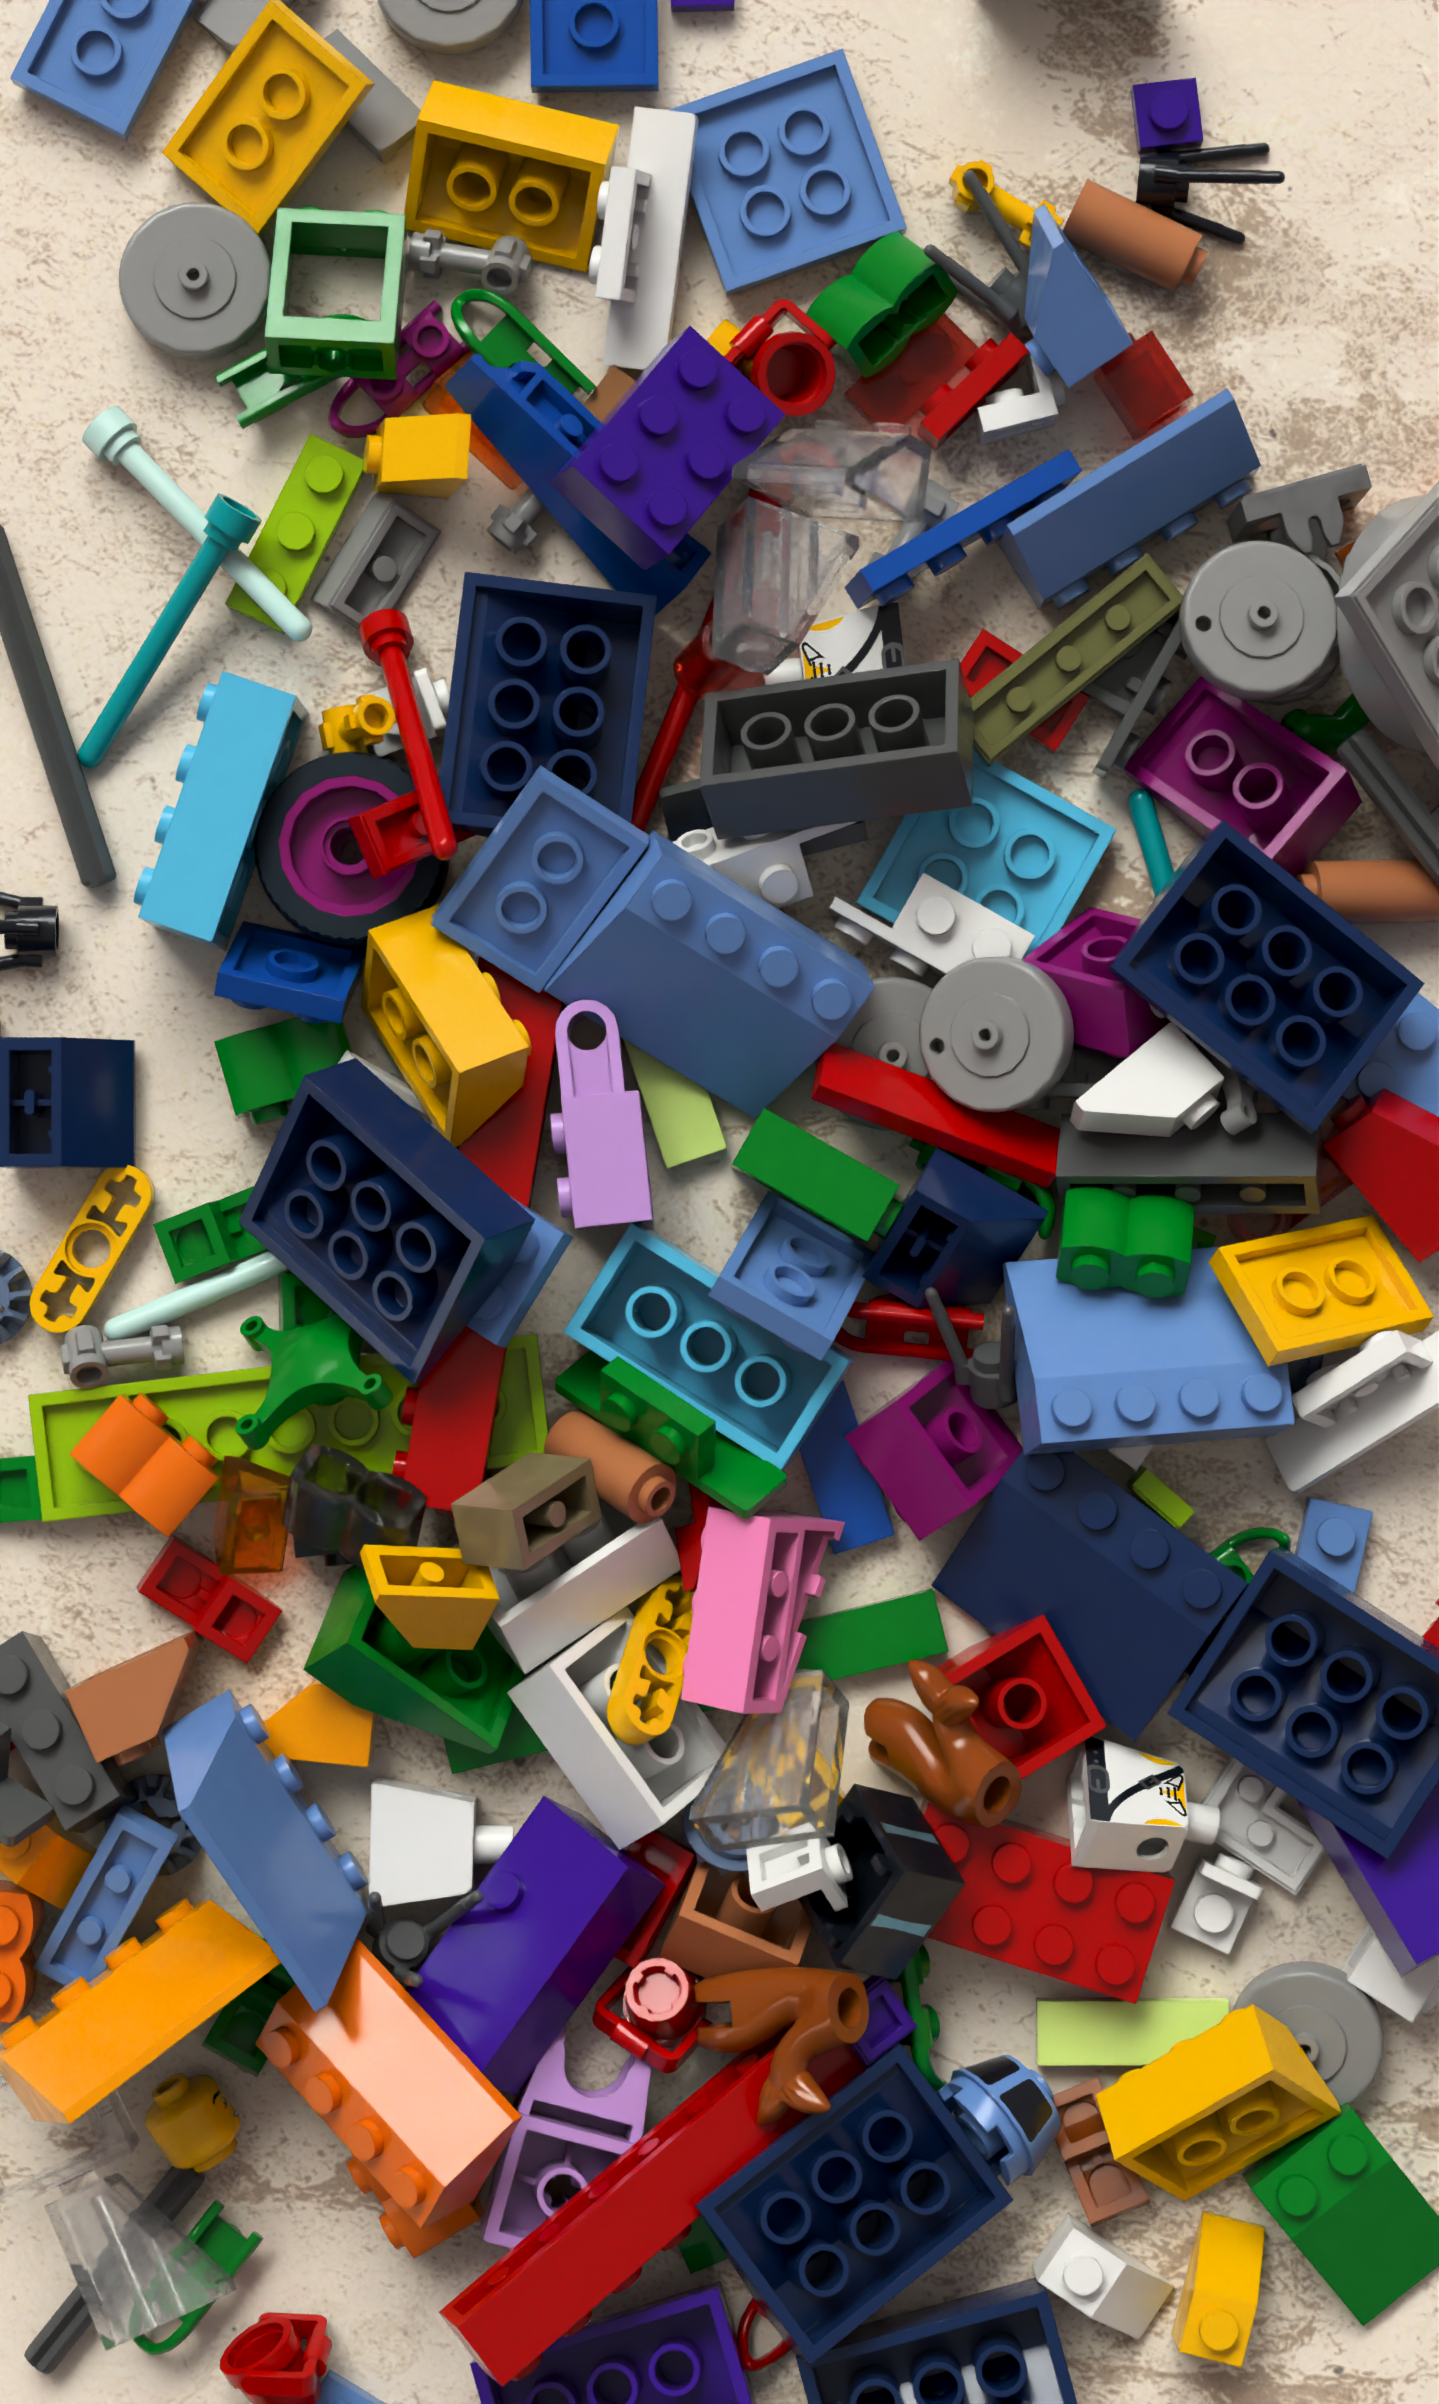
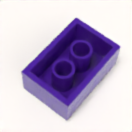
[549,326,786,571]

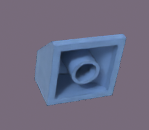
[1024,204,1133,388]

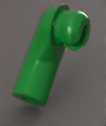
[1281,693,1370,754]

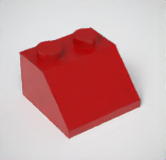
[937,1615,1107,1780]

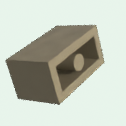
[451,1452,602,1571]

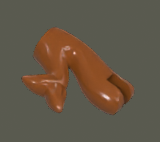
[864,1660,1022,1828]
[693,1967,869,2125]

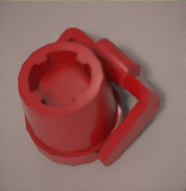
[724,299,836,417]
[592,1958,713,2074]
[220,2312,332,2404]

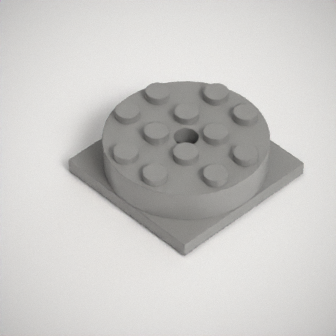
[1334,481,1439,772]

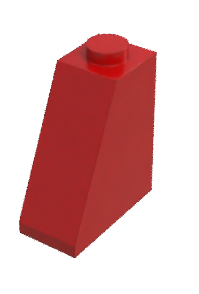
[1322,1088,1439,1263]

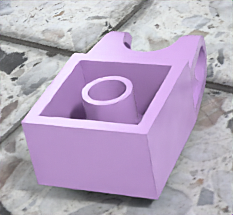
[550,999,654,1230]
[479,2025,651,2249]

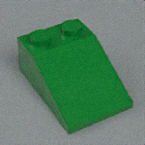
[303,1544,525,1754]
[1242,2102,1439,2326]

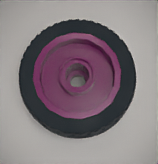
[255,752,450,948]

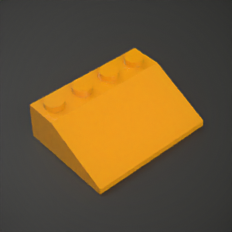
[0,1898,281,2124]

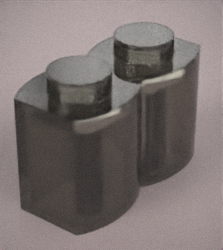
[282,1445,427,1571]

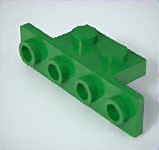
[555,1350,787,1519]

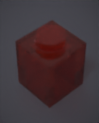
[1093,331,1194,441]

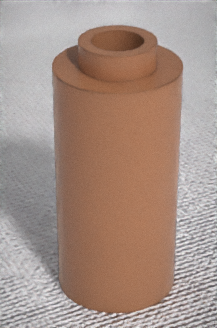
[1063,179,1208,293]
[1295,859,1439,924]
[544,1410,677,1523]

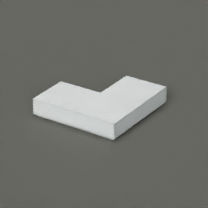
[1199,1756,1326,1895]

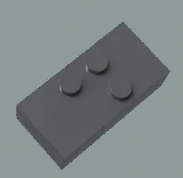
[700,658,974,840]

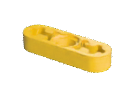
[30,1165,155,1333]
[606,1575,695,1746]

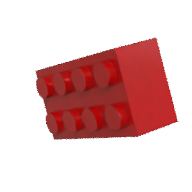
[920,1798,1175,2004]

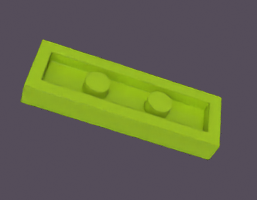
[225,433,365,635]

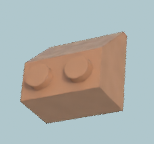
[65,1630,204,1766]
[658,1823,813,1978]

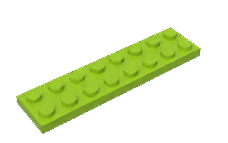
[28,1334,549,1522]

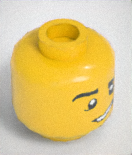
[145,2073,241,2172]

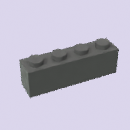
[1056,1110,1323,1214]

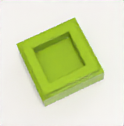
[1127,1466,1195,1528]

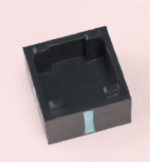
[798,1783,965,1980]

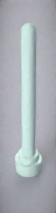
[82,406,312,642]
[104,1251,289,1341]

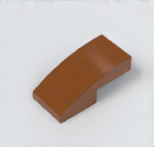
[1053,2077,1150,2228]

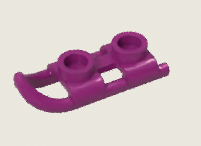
[328,300,471,438]

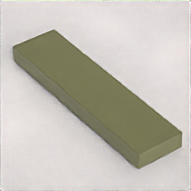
[970,553,1183,767]

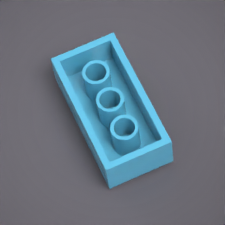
[133,671,308,951]
[563,1223,856,1470]

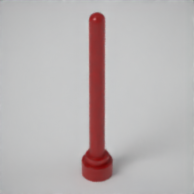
[359,609,458,861]

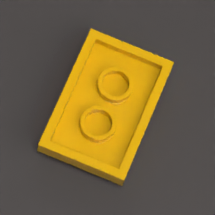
[162,0,375,236]
[1208,1215,1434,1367]

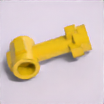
[948,159,1065,251]
[318,694,396,755]

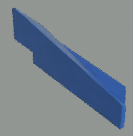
[446,354,712,615]

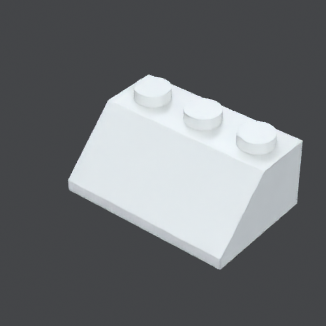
[450,1497,681,1674]
[507,1606,738,1850]

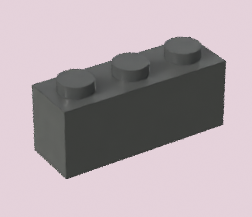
[0,1631,137,1833]

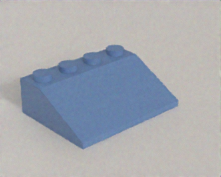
[544,830,875,1119]
[1002,1247,1295,1455]
[162,1690,369,2012]

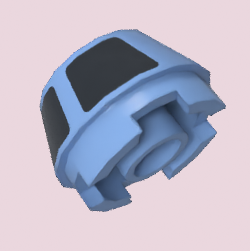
[937,2055,1062,2186]

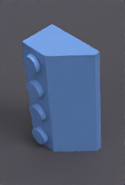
[999,388,1261,610]

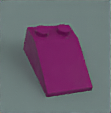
[1123,676,1362,878]

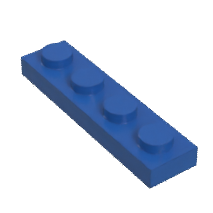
[844,449,1082,609]

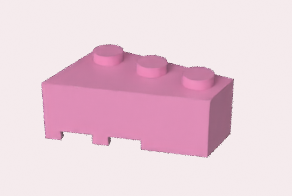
[681,1507,845,1714]

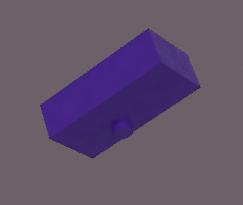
[1296,1785,1439,1977]
[405,1796,666,2095]
[470,2281,757,2404]

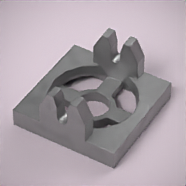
[1226,464,1372,561]

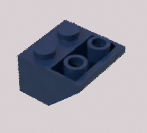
[0,1037,136,1169]
[862,1147,1048,1308]

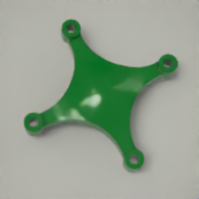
[235,1314,393,1450]

